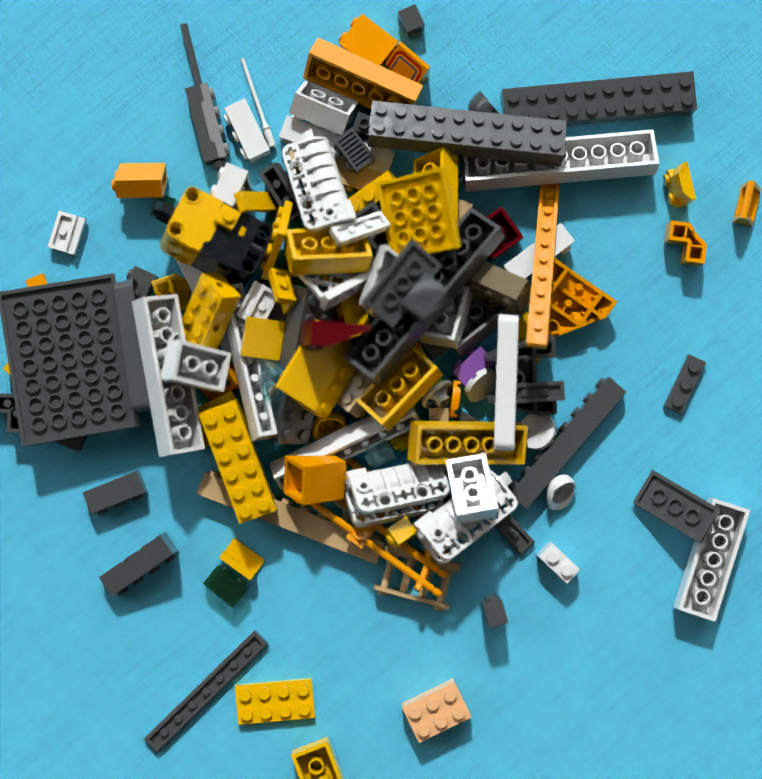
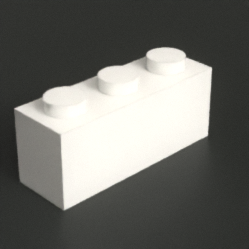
[224,98,271,163]

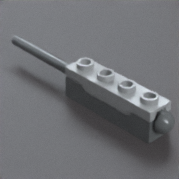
[180,23,230,170]

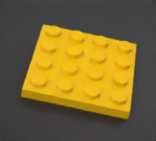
[377,167,461,254]

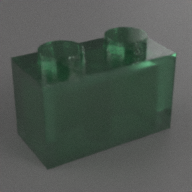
[203,564,249,608]

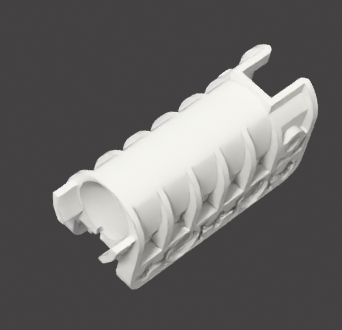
[282,129,356,232]
[344,463,450,528]
[413,470,517,564]

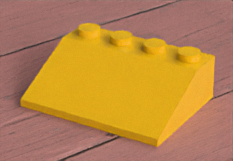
[275,319,356,420]

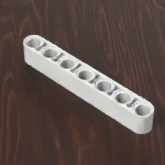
[494,314,519,451]

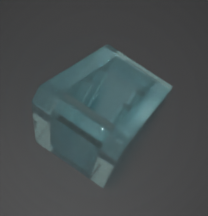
[260,359,285,400]

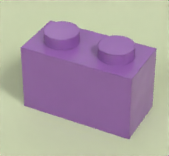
[452,346,496,388]

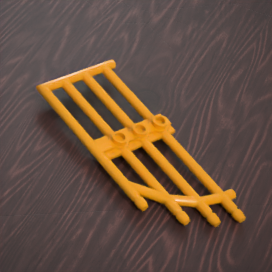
[293,458,449,597]

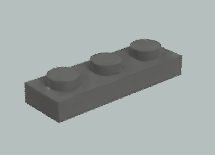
[663,354,706,414]
[516,381,565,403]

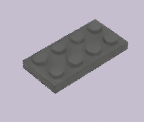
[361,239,442,328]
[633,470,721,543]

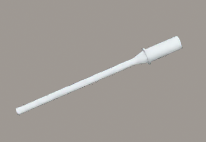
[240,58,276,148]

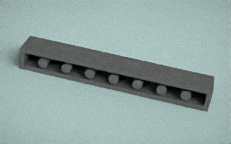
[508,377,626,509]

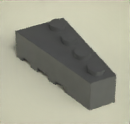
[99,532,178,596]

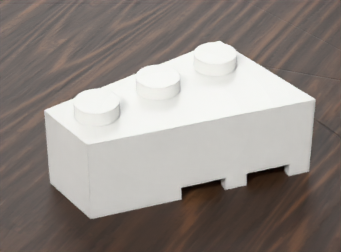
[358,245,398,317]

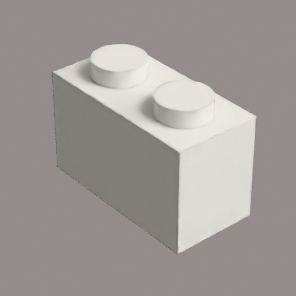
[537,541,580,583]

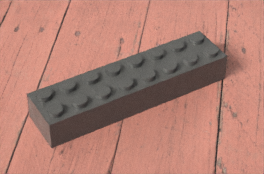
[268,285,335,445]

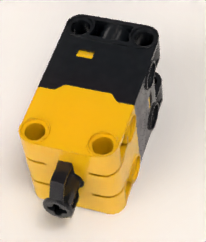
[150,187,273,287]

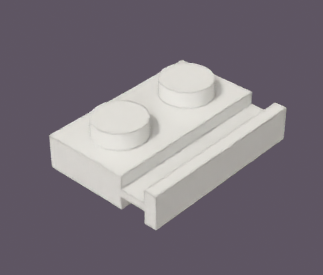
[48,211,87,256]
[236,281,276,320]

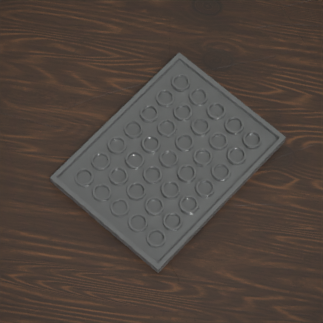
[0,273,140,447]

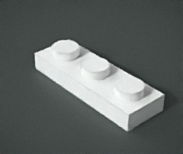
[329,211,391,247]

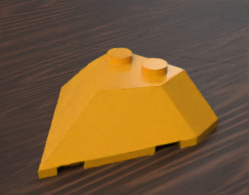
[548,258,618,337]

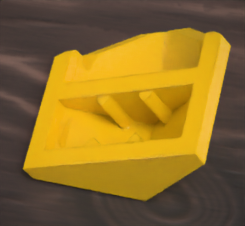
[151,273,191,311]

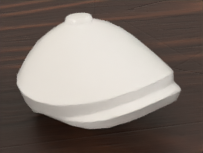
[547,474,576,510]

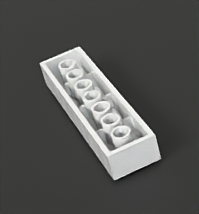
[132,294,205,457]

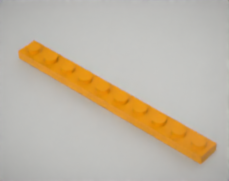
[526,183,560,348]

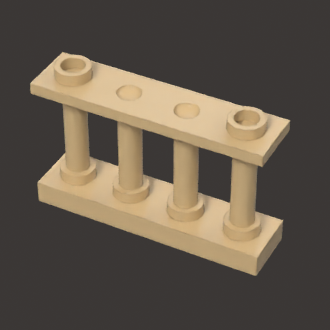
[374,543,461,611]

